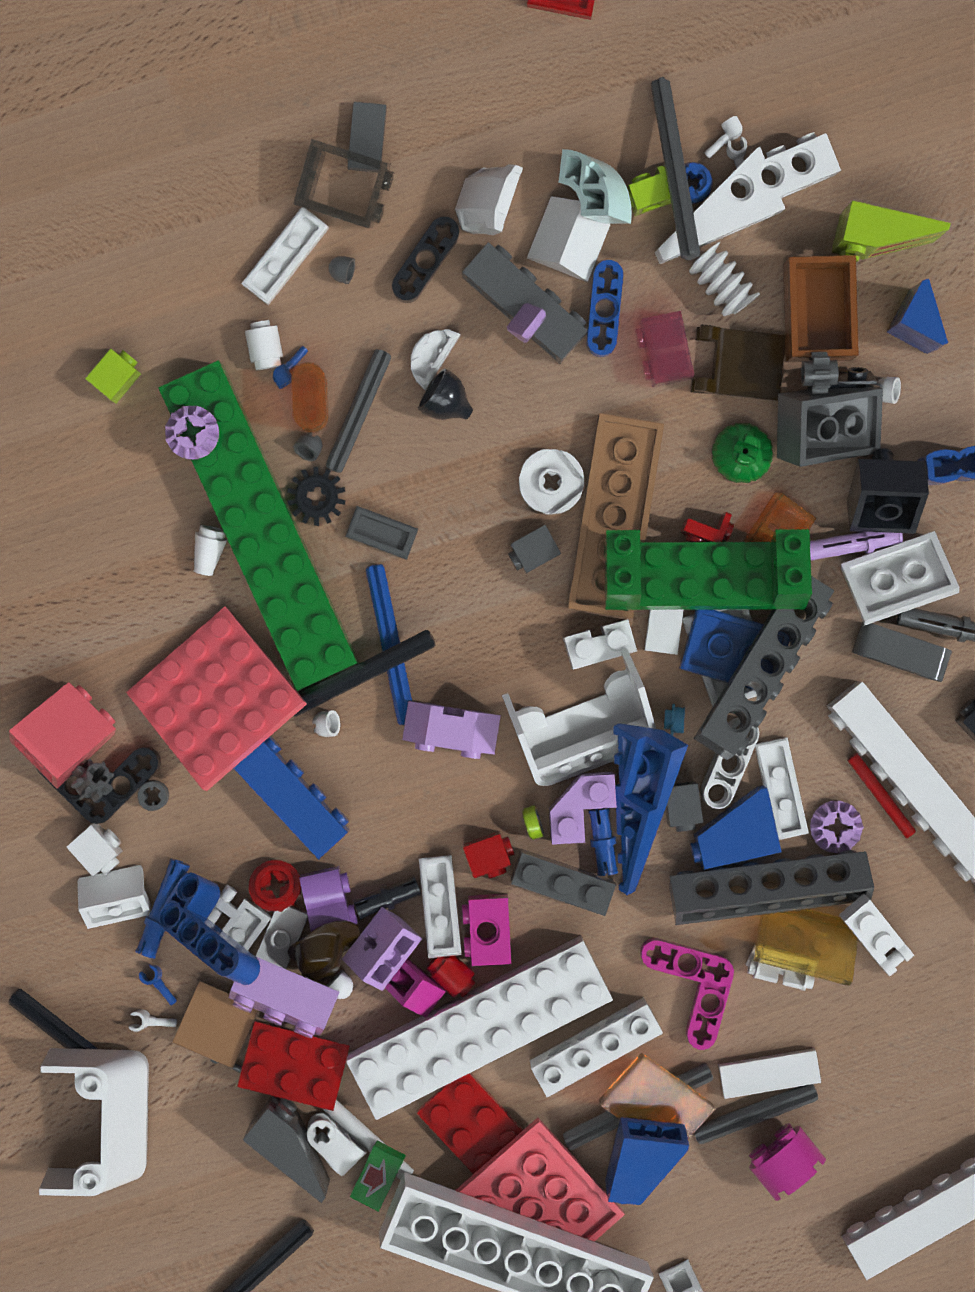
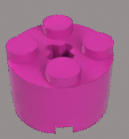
[749,1123,826,1201]

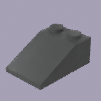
[777,387,883,467]
[243,1096,330,1203]

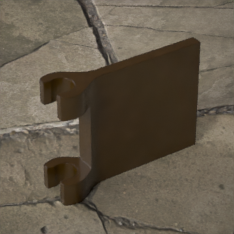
[690,324,785,401]

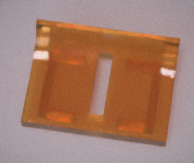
[743,492,816,542]

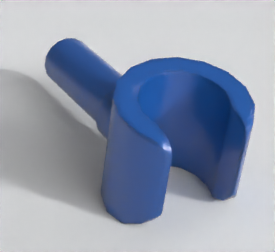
[273,346,308,389]
[139,964,177,1006]

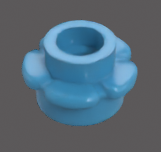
[664,703,685,736]

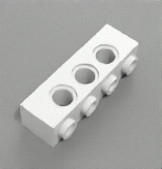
[530,997,663,1097]

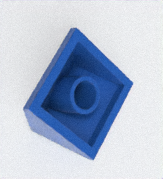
[887,279,948,354]

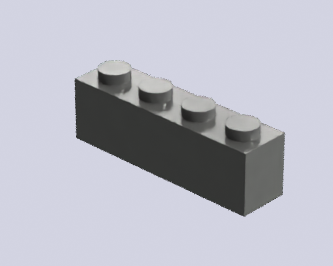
[462,242,588,364]

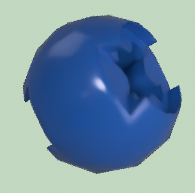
[685,162,713,204]

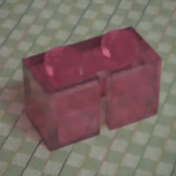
[635,311,694,388]

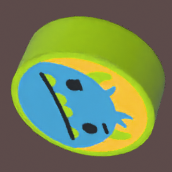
[522,805,544,840]

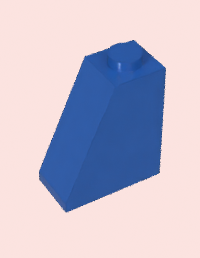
[690,785,782,870]
[605,1117,689,1205]

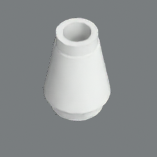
[193,525,227,576]

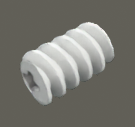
[689,242,760,316]

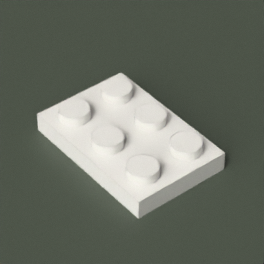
[841,531,960,625]

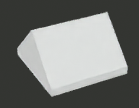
[527,196,610,282]

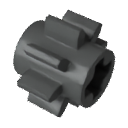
[801,352,839,394]
[70,758,114,803]

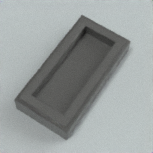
[348,102,387,173]
[345,506,418,560]

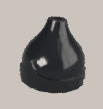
[418,368,473,420]

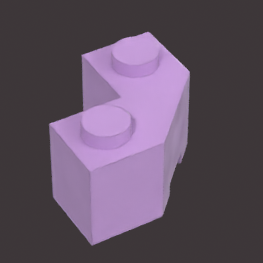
[402,701,501,759]
[549,772,617,845]

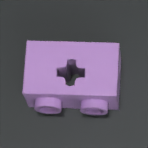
[342,907,422,991]

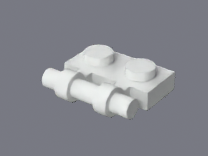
[208,885,272,950]

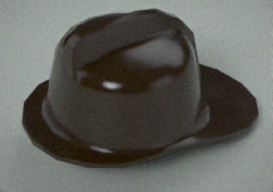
[287,921,360,981]

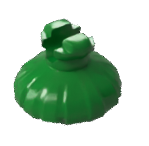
[711,423,774,483]

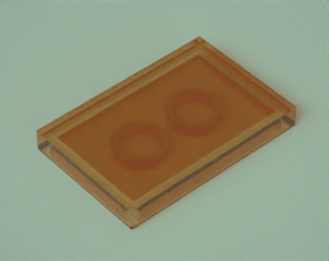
[598,1052,716,1139]

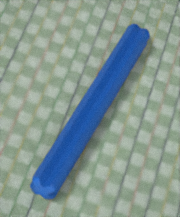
[366,564,412,725]

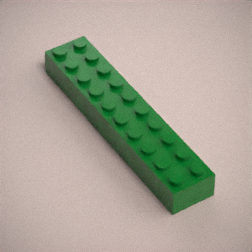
[158,360,359,691]

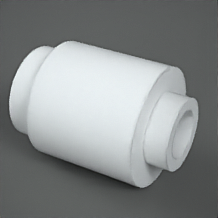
[245,320,283,370]

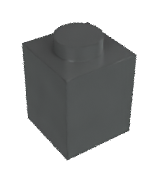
[508,525,561,574]
[665,781,703,832]

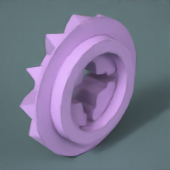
[165,406,219,459]
[810,801,864,854]

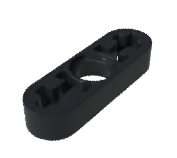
[392,216,459,303]

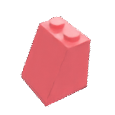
[9,682,116,788]

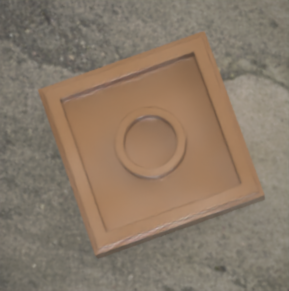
[172,981,258,1068]

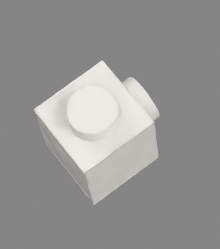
[67,824,123,876]

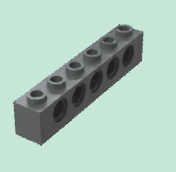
[693,576,834,760]
[669,850,874,925]

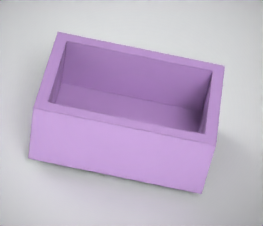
[229,957,340,1038]

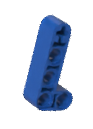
[158,872,260,985]

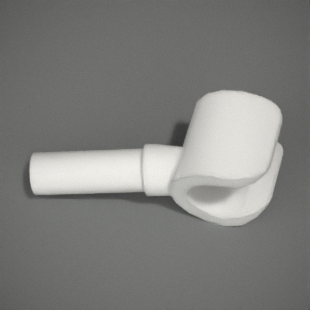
[704,116,742,159]
[726,137,747,186]
[129,1009,177,1032]

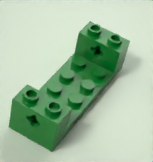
[604,529,812,610]

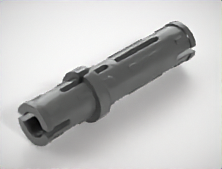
[896,608,975,643]

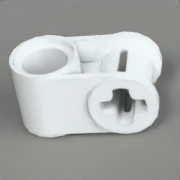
[307,1112,367,1176]

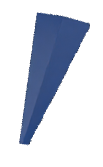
[613,723,688,895]

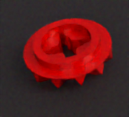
[249,860,301,912]

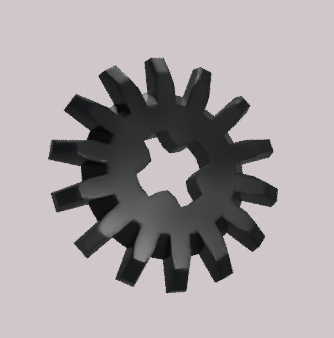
[287,467,346,526]

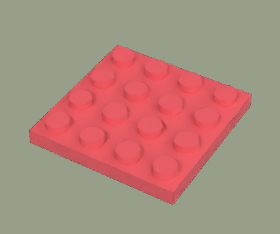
[126,606,307,791]
[455,1117,625,1242]

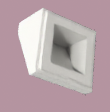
[659,1260,703,1292]

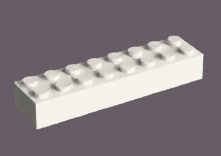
[346,935,613,1120]
[379,1172,654,1292]

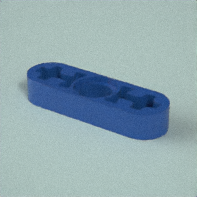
[586,260,623,357]

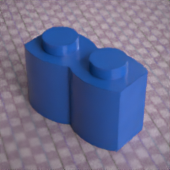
[917,446,975,485]

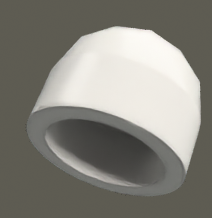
[875,376,901,404]
[312,710,340,737]
[326,970,353,999]

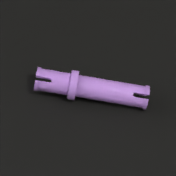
[810,532,903,560]

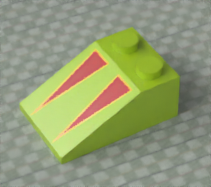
[832,200,951,262]

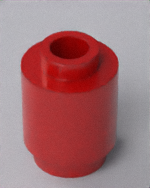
[426,956,475,998]

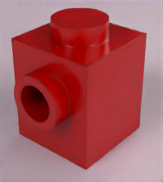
[463,831,515,878]

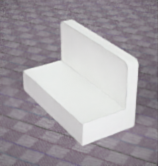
[78,865,152,929]

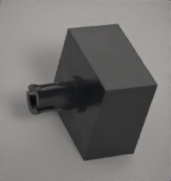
[847,448,929,534]

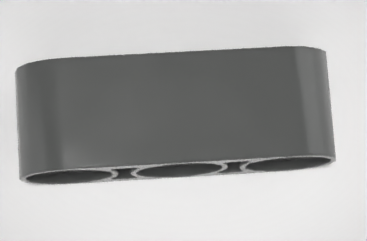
[852,621,952,682]

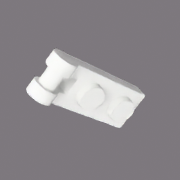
[839,894,915,977]

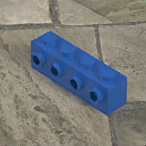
[234,736,350,860]

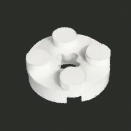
[519,449,584,515]

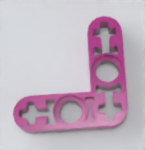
[640,938,734,1050]

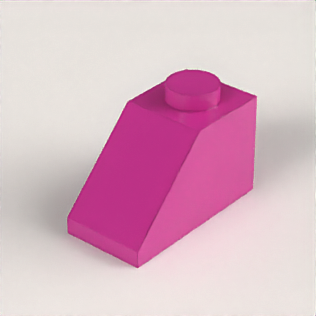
[385,958,446,1018]

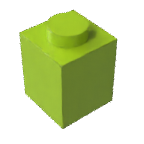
[85,349,141,404]

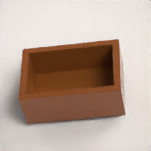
[783,255,859,363]

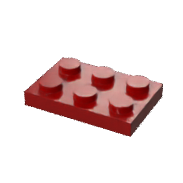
[237,1022,350,1111]
[417,1073,523,1174]

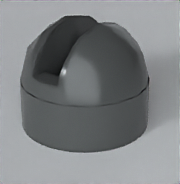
[329,256,355,284]
[293,432,323,461]

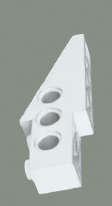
[655,132,841,264]

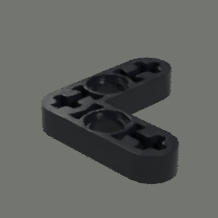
[36,747,161,824]

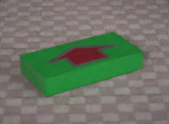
[350,1140,406,1212]

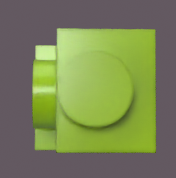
[627,165,671,216]

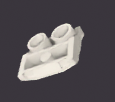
[455,164,523,235]

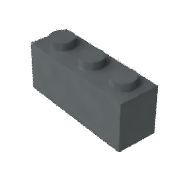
[510,849,616,916]

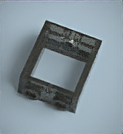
[293,139,394,228]

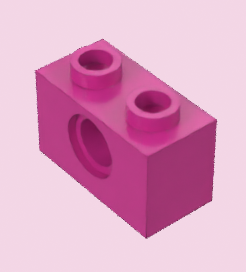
[462,894,511,966]

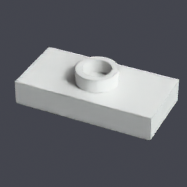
[256,906,308,969]

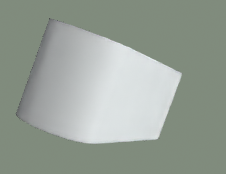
[700,718,759,809]

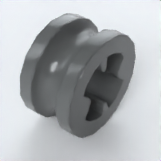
[137,780,169,811]

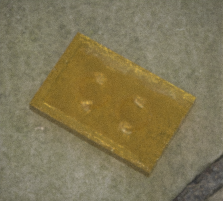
[753,909,858,986]

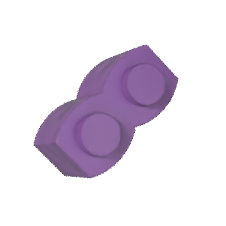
[300,866,358,932]

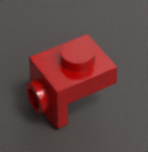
[680,512,734,542]

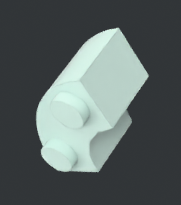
[558,149,632,224]

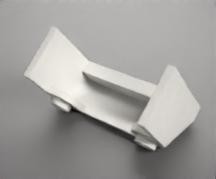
[502,647,656,786]
[39,1048,149,1196]

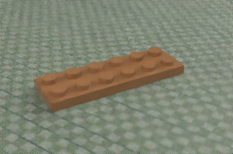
[568,413,664,619]

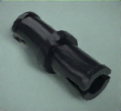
[353,875,422,919]

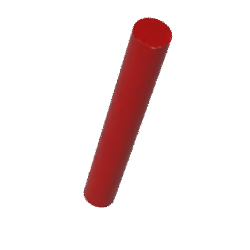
[847,753,916,839]

